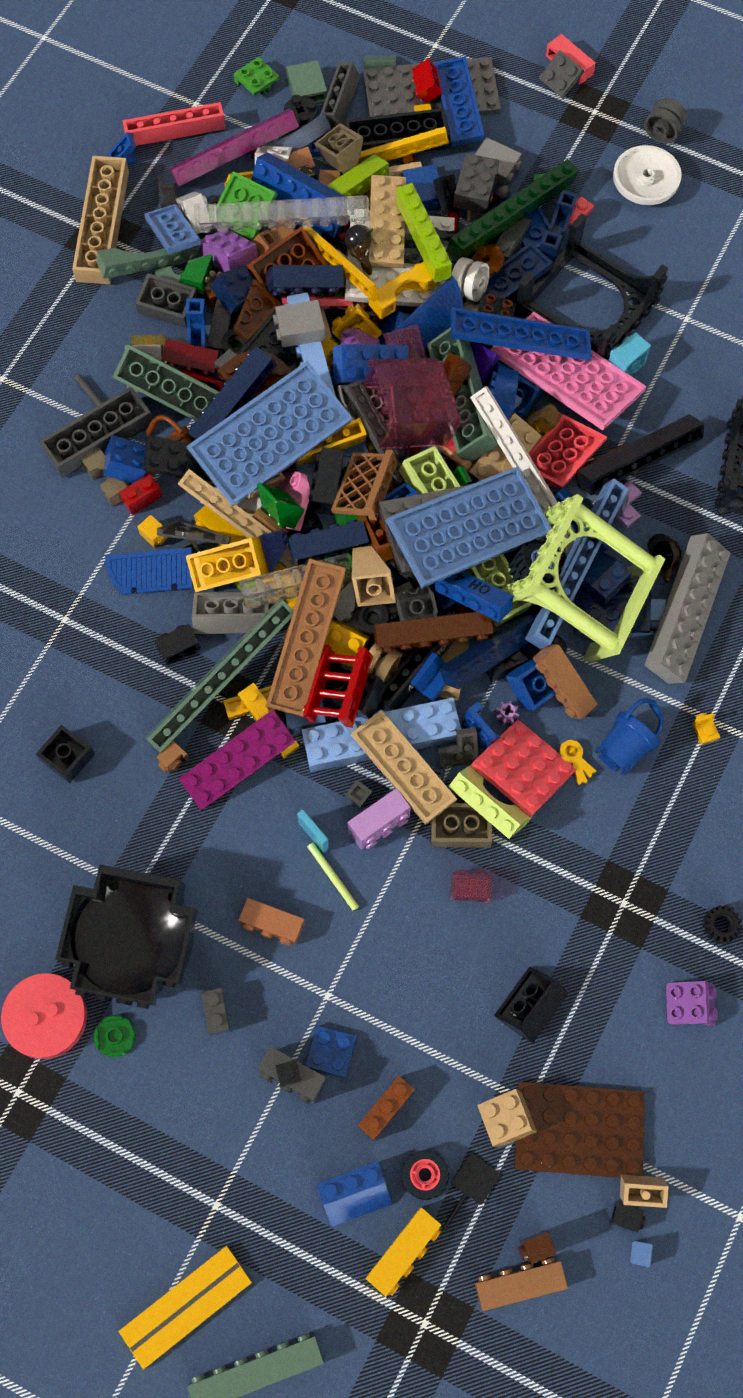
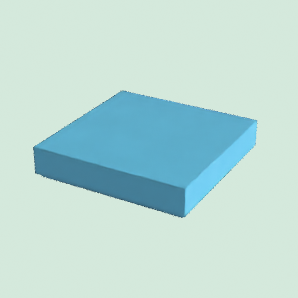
[297,810,329,853]

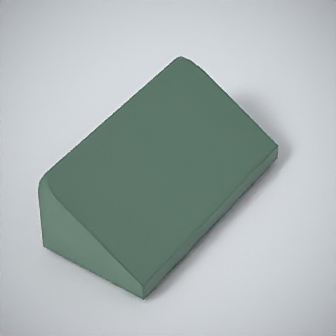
[364,55,396,69]

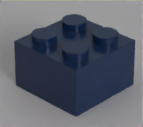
[210,264,254,316]

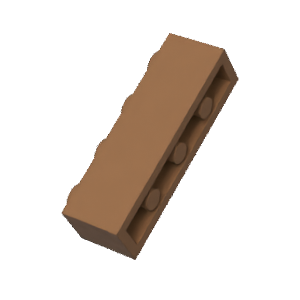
[533,644,598,719]
[474,1257,568,1311]

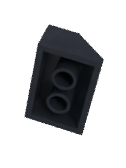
[494,967,569,1043]

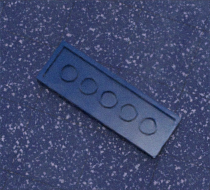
[434,56,485,146]

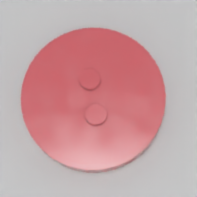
[1,973,87,1059]

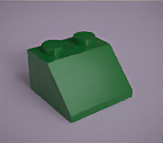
[257,482,305,529]

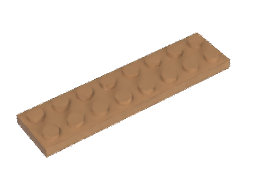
[266,559,347,717]

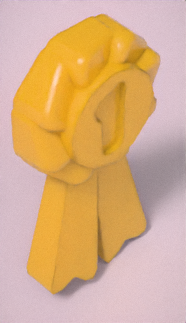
[559,740,596,785]

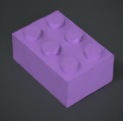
[199,228,258,272]

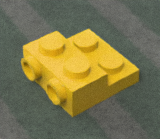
[332,304,382,341]

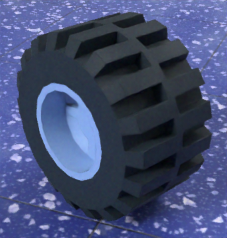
[508,541,561,583]

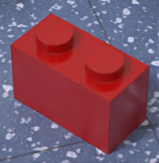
[412,58,443,103]
[119,473,163,515]

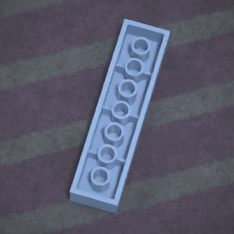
[302,698,461,773]

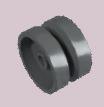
[644,98,688,144]

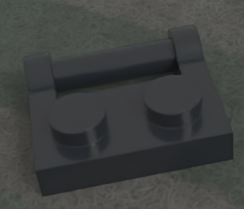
[433,174,461,214]

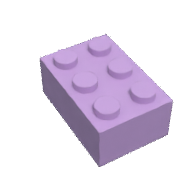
[348,788,411,850]

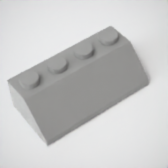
[192,591,270,634]

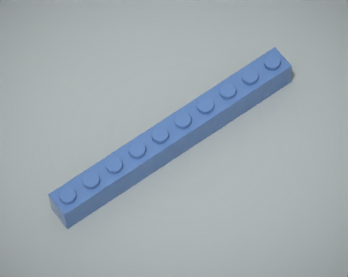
[525,479,629,649]

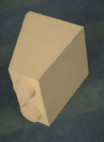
[352,546,396,607]

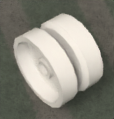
[451,257,490,302]

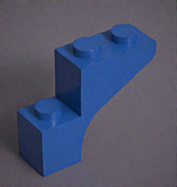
[185,298,208,348]

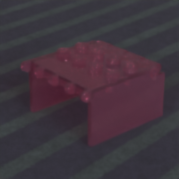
[362,358,461,449]

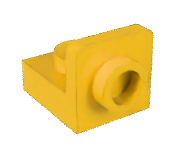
[692,713,720,745]

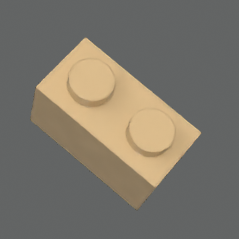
[620,1174,669,1208]

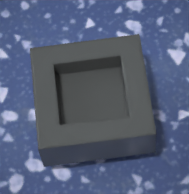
[345,780,372,808]

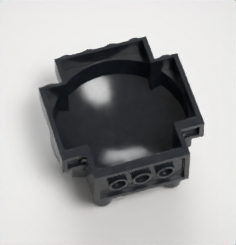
[55,864,198,1009]

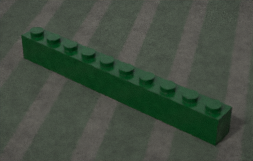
[446,159,579,262]

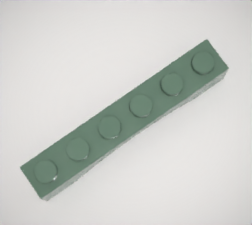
[96,245,201,279]

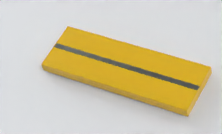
[118,1246,252,1370]

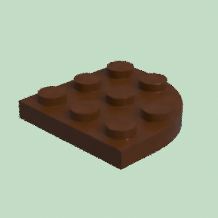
[217,351,292,402]

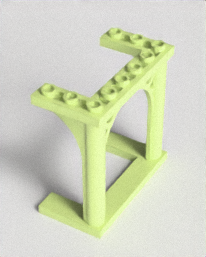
[503,494,665,662]

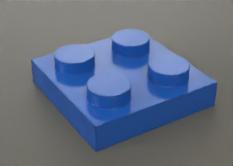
[306,1026,357,1078]

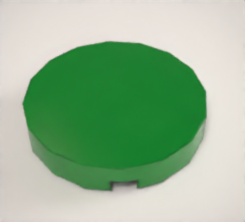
[94,1015,136,1058]

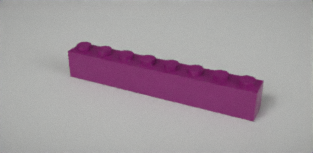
[169,109,299,186]

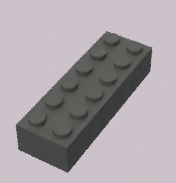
[39,387,152,478]

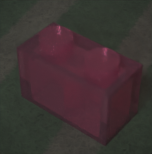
[450,870,492,903]

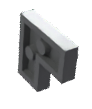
[438,727,478,768]

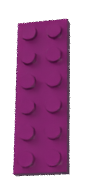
[178,709,296,810]

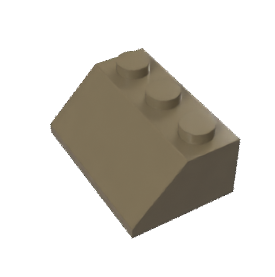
[314,123,364,174]

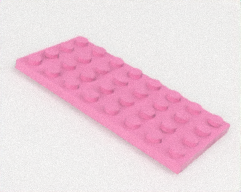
[490,312,647,430]

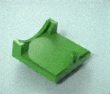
[233,57,280,96]

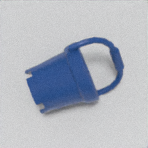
[595,698,664,776]

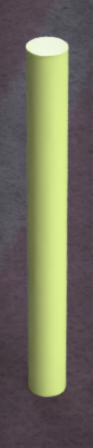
[307,842,359,911]

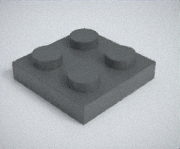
[539,50,585,99]

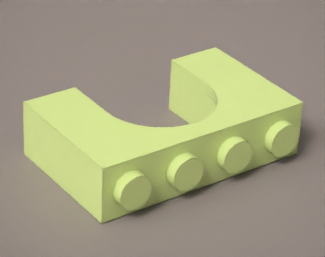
[448,765,533,839]

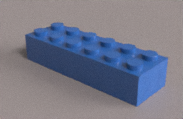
[251,152,354,238]

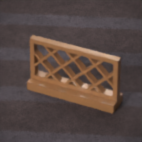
[331,450,398,521]

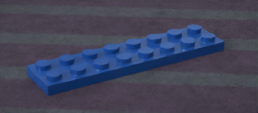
[450,307,592,361]

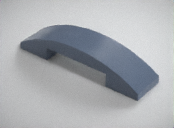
[269,113,332,153]

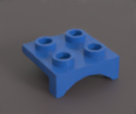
[462,702,500,750]

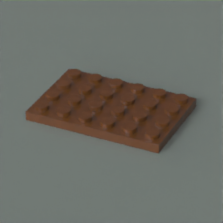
[514,1082,644,1178]

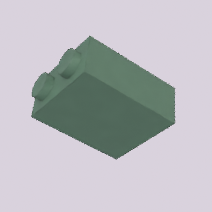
[286,60,327,105]

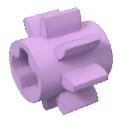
[495,701,519,725]

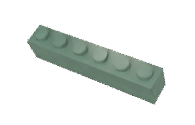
[187,1332,324,1398]

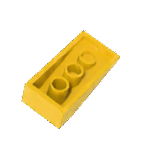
[186,536,270,592]

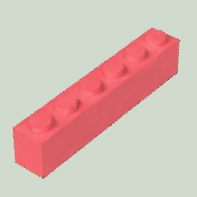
[122,102,226,146]

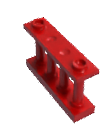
[303,644,373,728]

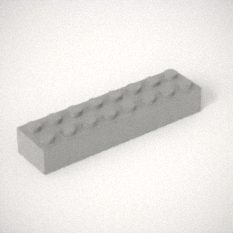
[645,533,730,684]

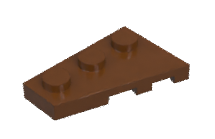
[233,279,281,343]

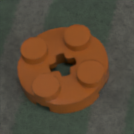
[472,244,504,277]

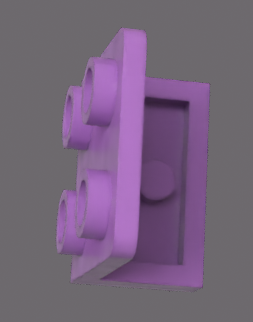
[666,981,718,1026]

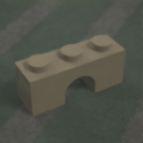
[80,448,129,507]

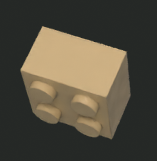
[477,1089,537,1148]

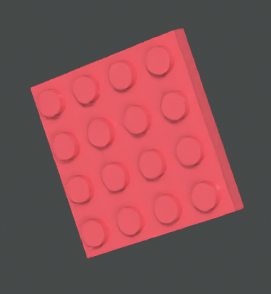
[471,719,576,818]

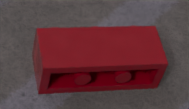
[162,339,221,376]

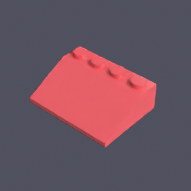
[528,414,607,489]

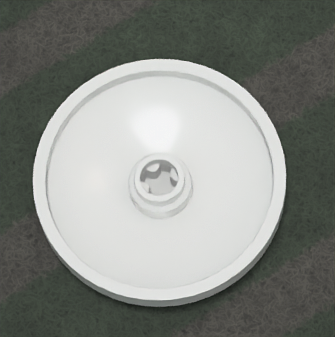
[613,145,681,205]

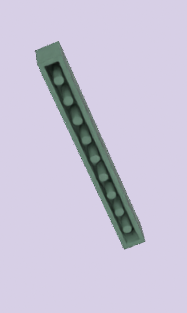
[145,599,294,753]

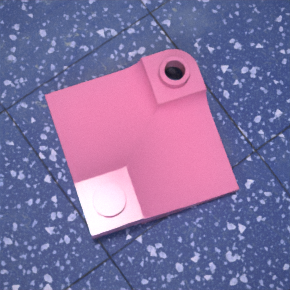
[264,472,310,531]

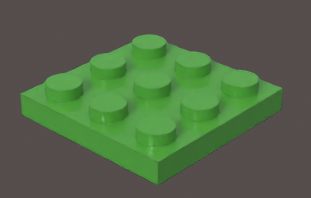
[210,171,278,241]

